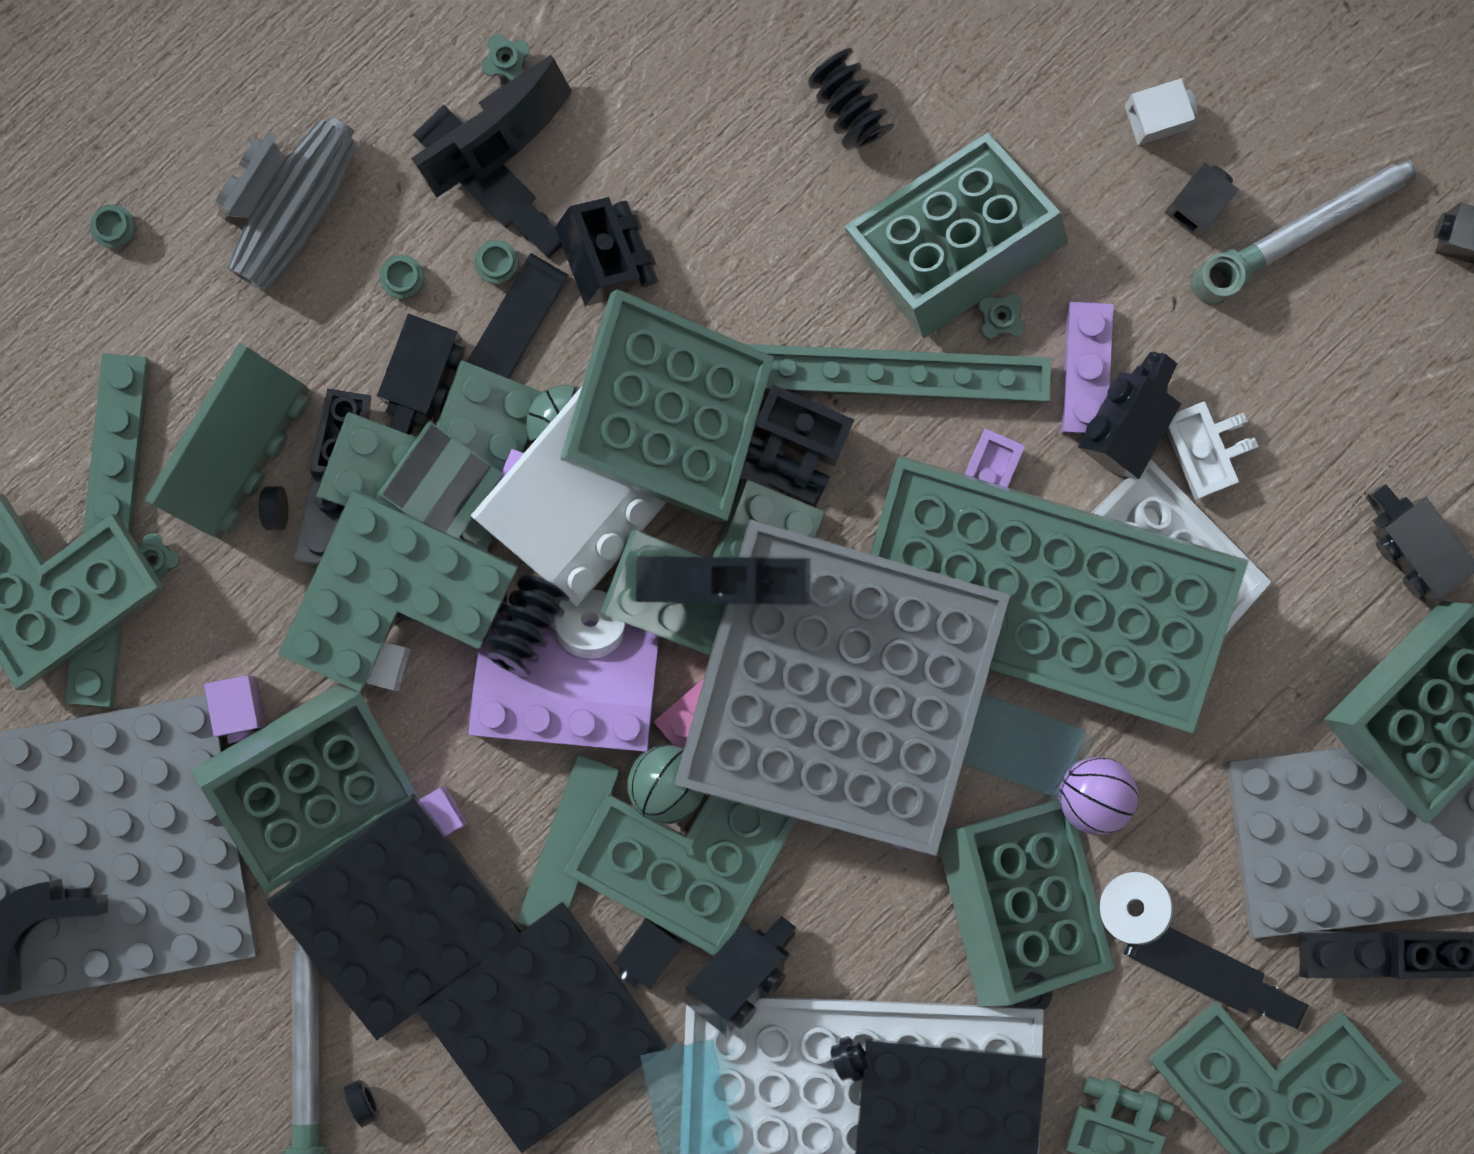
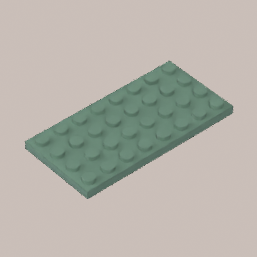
[870,455,1248,733]

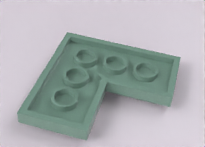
[316,361,542,552]
[600,479,824,656]
[278,490,519,692]
[0,494,164,690]
[564,793,798,955]
[1148,1001,1402,1154]

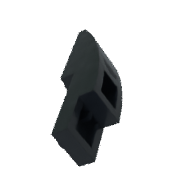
[411,55,572,198]
[294,388,372,568]
[636,556,811,605]
[1299,929,1474,979]

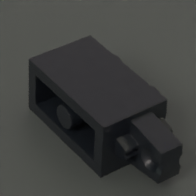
[377,313,465,435]
[1078,352,1181,479]
[1365,484,1474,602]
[685,916,796,1036]

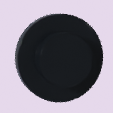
[831,1036,868,1082]

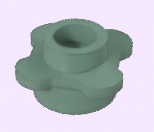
[482,34,530,81]
[979,293,1025,339]
[139,533,180,582]

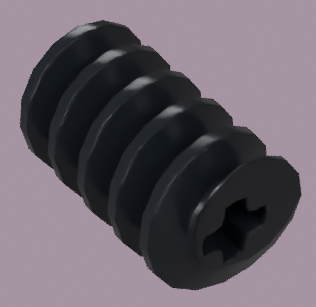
[808,48,894,149]
[483,575,570,678]

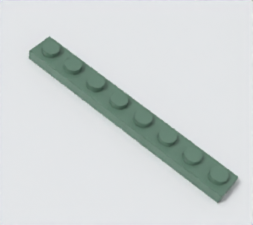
[745,344,1051,404]
[65,353,150,707]

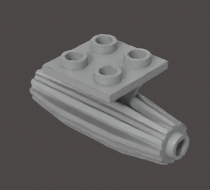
[215,117,357,292]

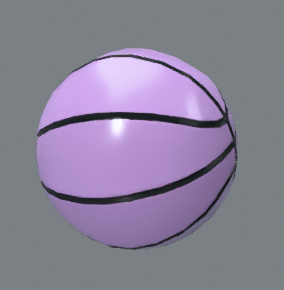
[1059,757,1138,835]

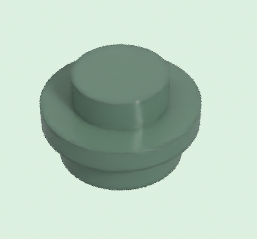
[90,204,135,249]
[475,240,519,284]
[380,255,424,299]

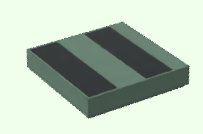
[377,422,503,538]

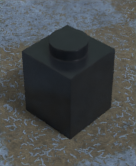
[1164,162,1239,239]
[1434,202,1474,264]
[614,918,682,989]

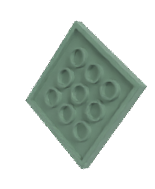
[560,289,774,523]

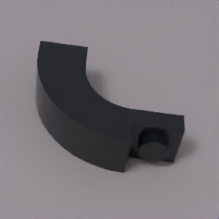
[0,879,108,995]

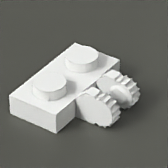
[1166,401,1259,500]

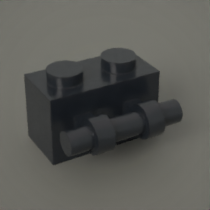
[555,197,658,306]
[745,385,854,492]

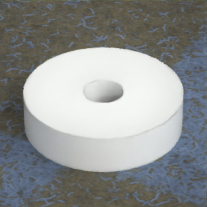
[554,589,625,659]
[1100,872,1173,945]

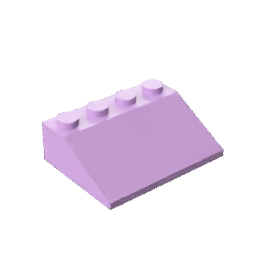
[468,614,659,751]

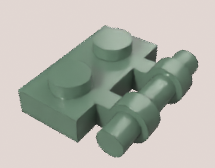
[1064,1076,1174,1154]

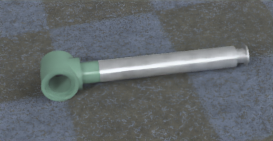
[1191,157,1418,305]
[282,937,331,1154]

